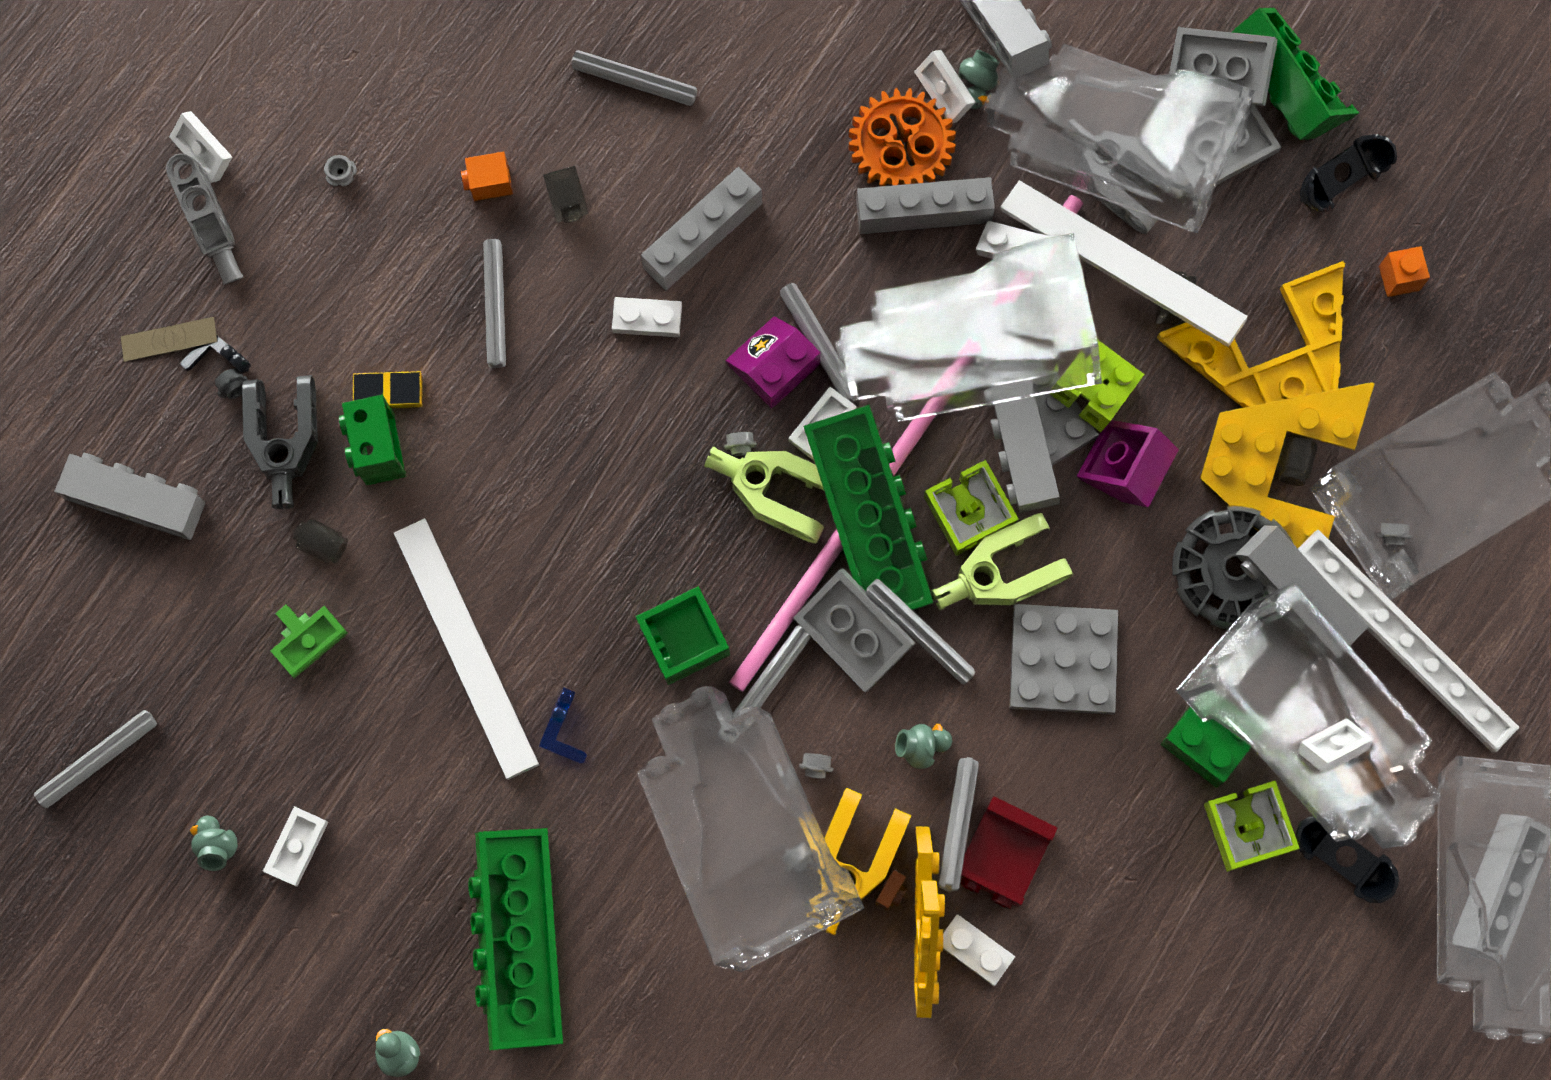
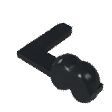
[180,335,251,374]

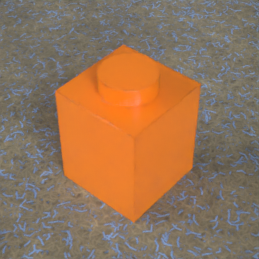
[461,151,513,201]
[1379,246,1430,297]

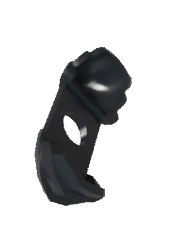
[1300,134,1397,213]
[1296,815,1399,903]

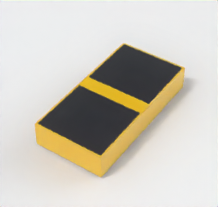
[353,371,422,408]

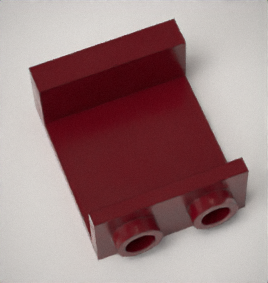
[960,796,1058,909]

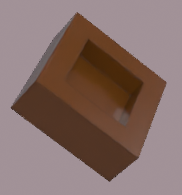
[875,870,908,910]

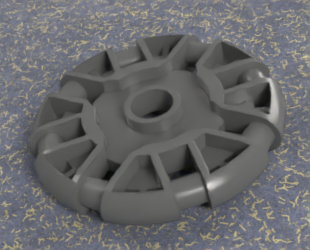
[1172,506,1293,630]

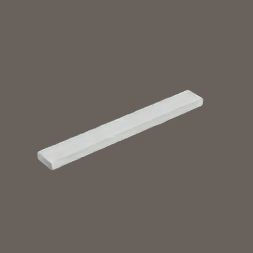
[1001,180,1248,347]
[394,518,539,780]
[1298,530,1520,753]

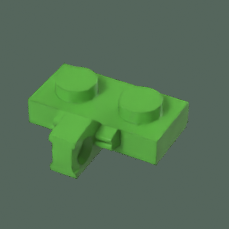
[270,604,348,678]

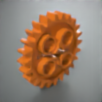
[848,88,956,187]

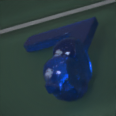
[539,687,587,763]

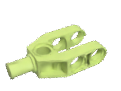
[704,447,824,544]
[931,513,1073,610]

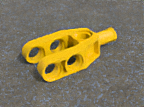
[814,788,911,935]

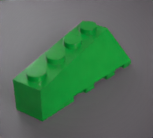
[1231,8,1359,140]

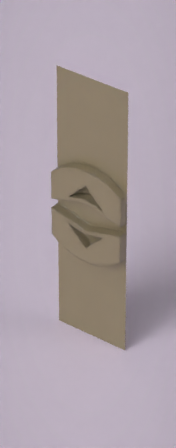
[121,317,217,361]

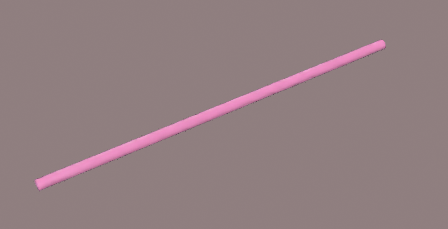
[729,195,1083,692]

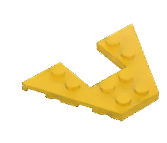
[1157,261,1345,408]
[1200,382,1375,549]
[914,826,945,1018]

